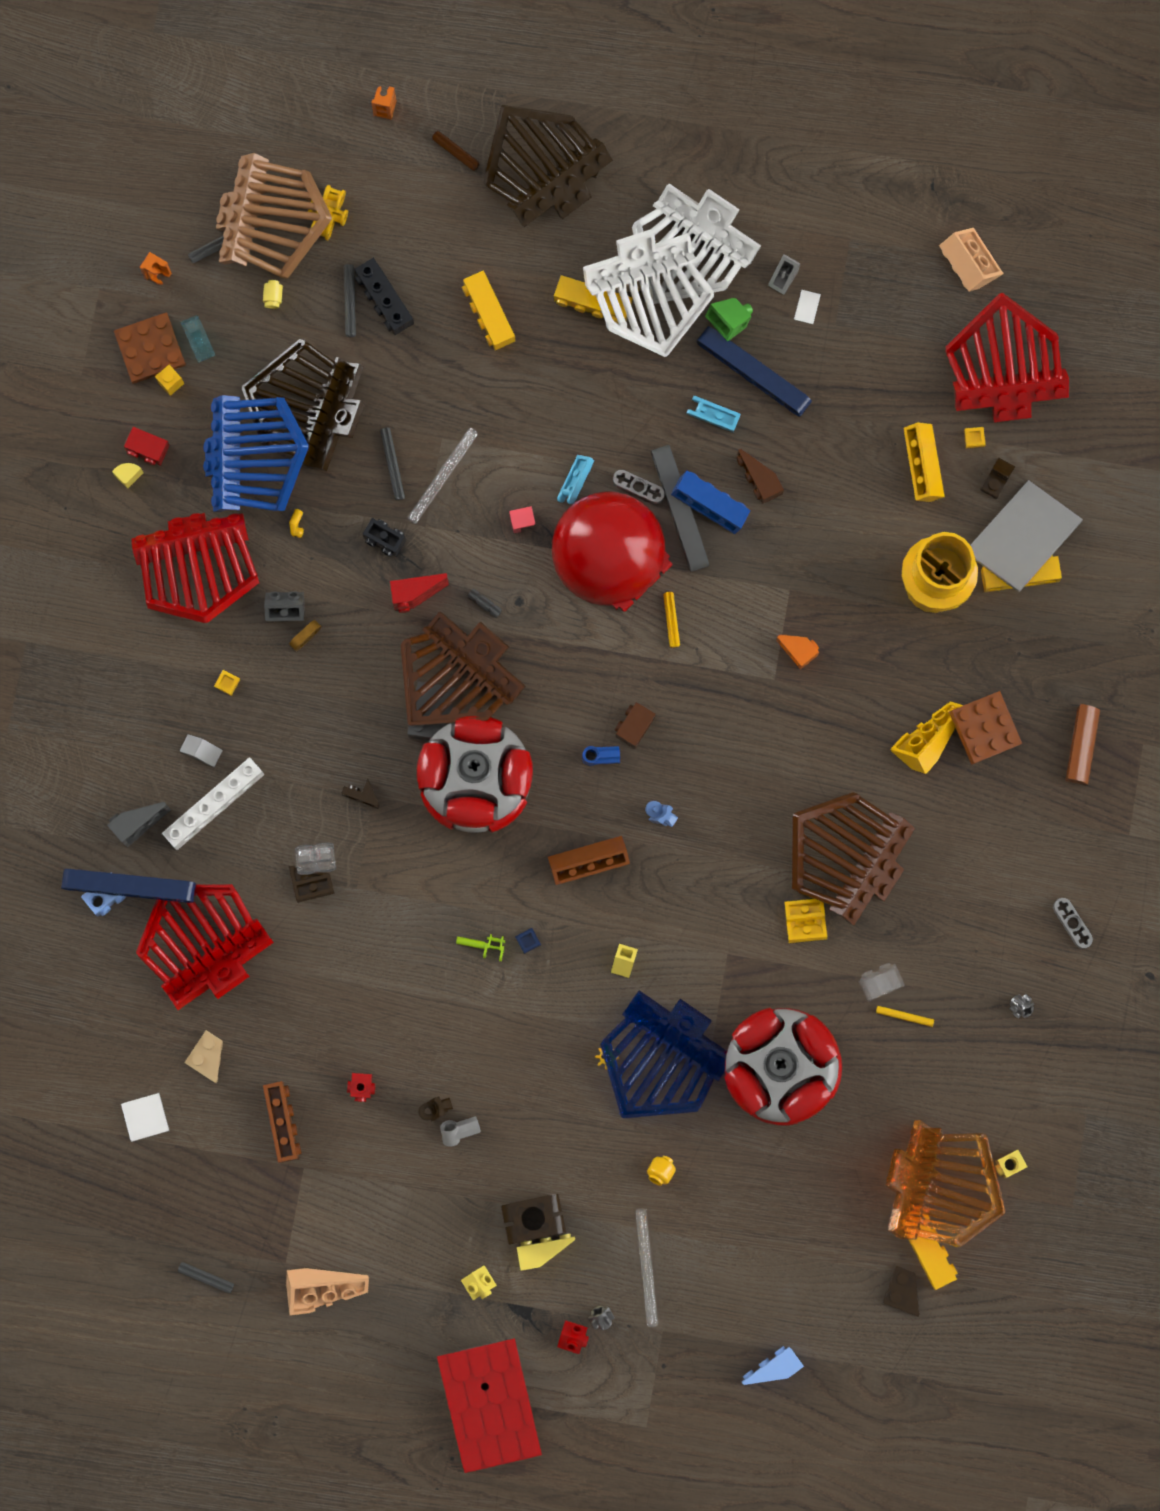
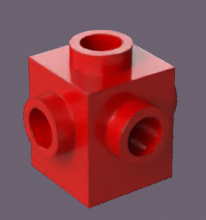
[347,1073,376,1102]
[557,1320,589,1354]

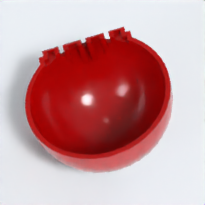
[552,491,673,612]

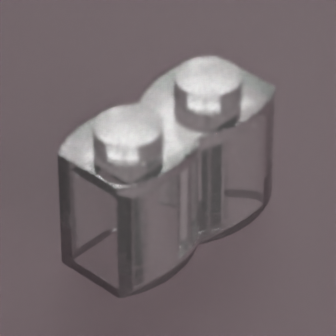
[295,842,336,875]
[859,963,905,1002]

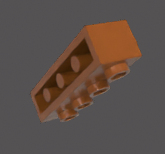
[548,836,630,885]
[263,1081,302,1163]

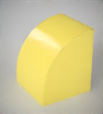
[112,463,144,488]
[611,944,638,978]

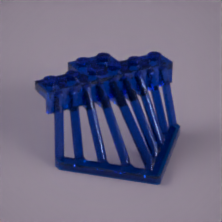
[600,990,727,1118]

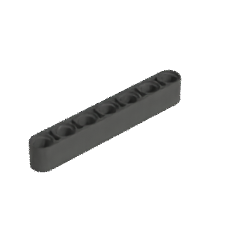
[651,445,709,572]

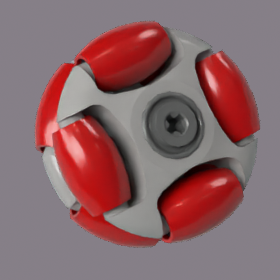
[416,716,533,833]
[724,1008,842,1126]

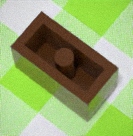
[615,702,656,749]

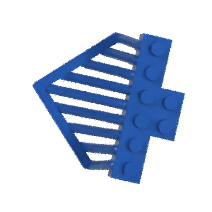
[203,395,308,512]

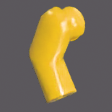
[289,509,304,538]

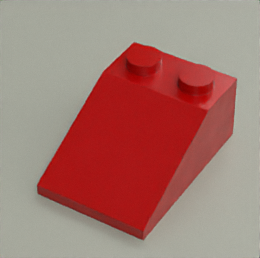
[390,573,449,613]

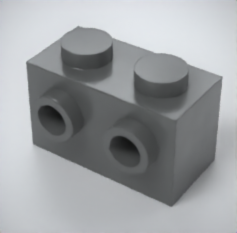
[264,591,305,621]

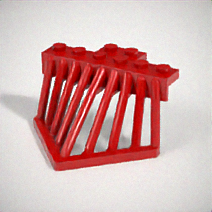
[946,293,1069,422]
[131,513,259,623]
[136,884,274,1010]

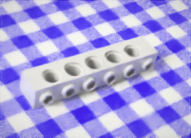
[162,757,264,850]

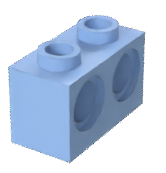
[81,872,126,916]

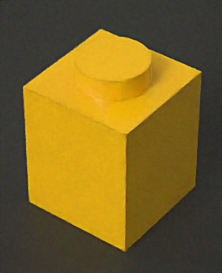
[155,365,184,396]

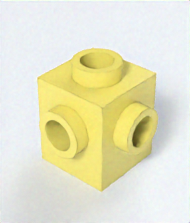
[461,1265,497,1300]

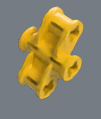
[308,185,348,240]

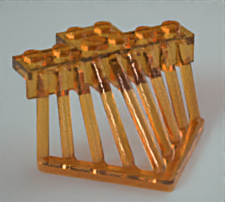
[885,1120,1005,1247]

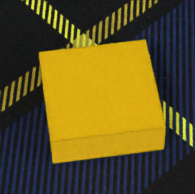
[964,427,985,448]
[214,670,240,696]

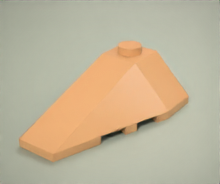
[286,1268,369,1315]

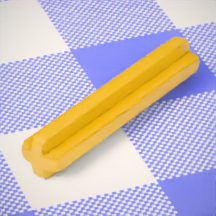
[663,592,680,648]

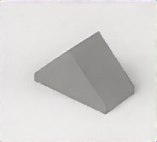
[768,254,800,295]
[180,734,223,767]

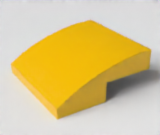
[784,899,827,943]

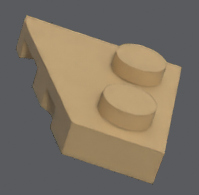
[185,1030,223,1083]

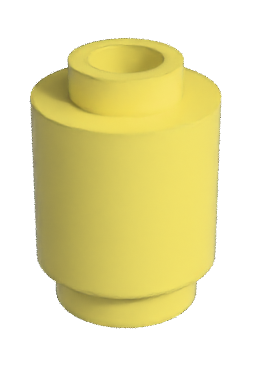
[263,280,283,309]

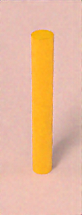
[876,1006,934,1027]

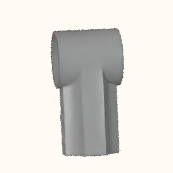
[440,1116,481,1147]

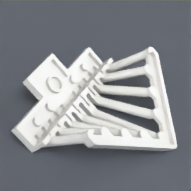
[632,184,761,304]
[583,229,714,357]

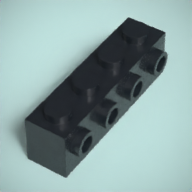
[354,257,414,335]

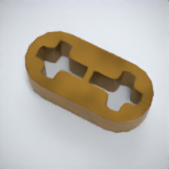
[289,620,322,652]

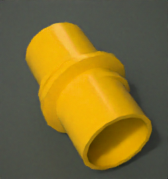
[901,532,978,613]

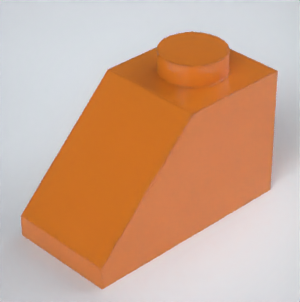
[776,635,819,670]

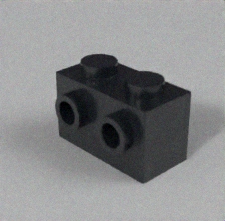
[363,518,406,557]

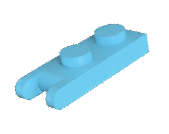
[686,396,741,433]
[557,455,594,504]

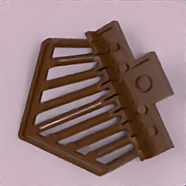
[401,612,526,725]
[792,792,915,925]

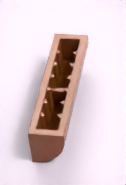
[1065,704,1100,785]

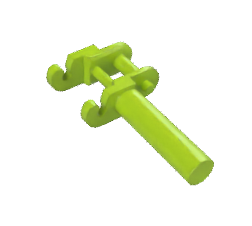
[456,934,505,962]

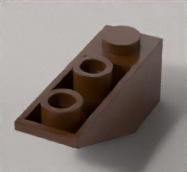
[736,449,784,504]

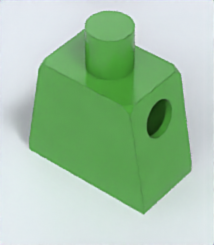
[705,298,753,341]

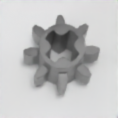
[1010,994,1034,1019]
[588,1306,615,1330]

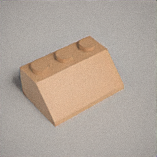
[939,228,1004,292]

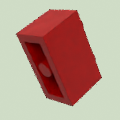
[124,427,170,466]

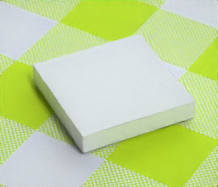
[121,1093,169,1142]

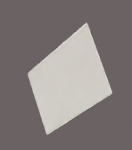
[794,290,821,324]

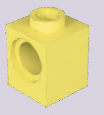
[995,1150,1027,1178]

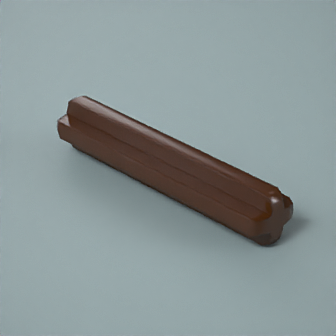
[432,131,479,171]

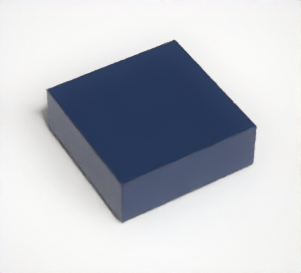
[515,928,541,954]

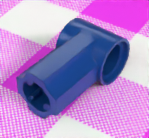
[582,746,620,766]

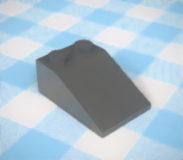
[407,681,456,741]
[107,802,171,848]

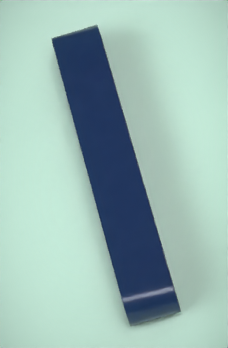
[696,326,812,417]
[61,869,196,903]

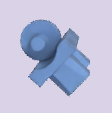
[645,801,678,827]

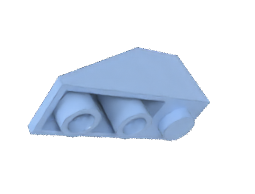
[742,1346,804,1385]

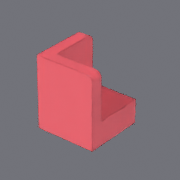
[509,506,535,533]

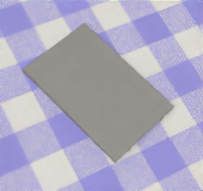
[970,480,1083,592]

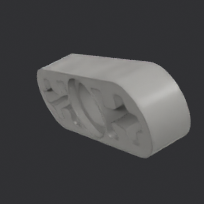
[613,470,664,504]
[1053,898,1093,949]

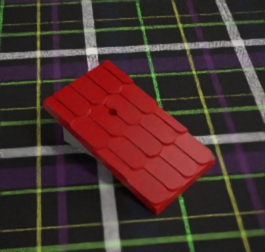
[437,1338,542,1473]

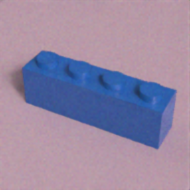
[671,471,751,534]

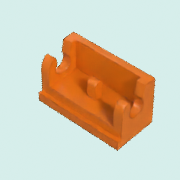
[371,86,396,120]
[140,252,172,285]

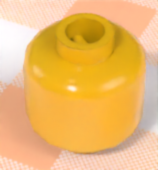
[647,1156,676,1186]

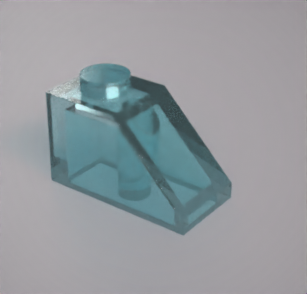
[180,315,215,363]

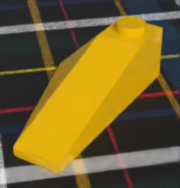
[890,701,963,774]

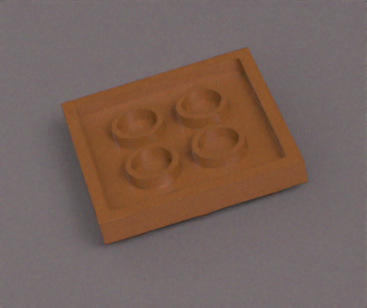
[114,312,186,384]
[949,691,1022,765]

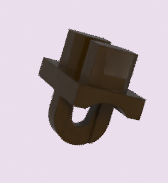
[418,1096,453,1122]

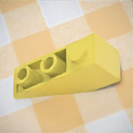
[517,1234,575,1271]

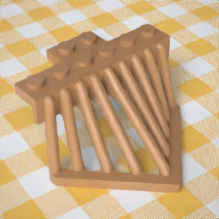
[216,153,332,279]

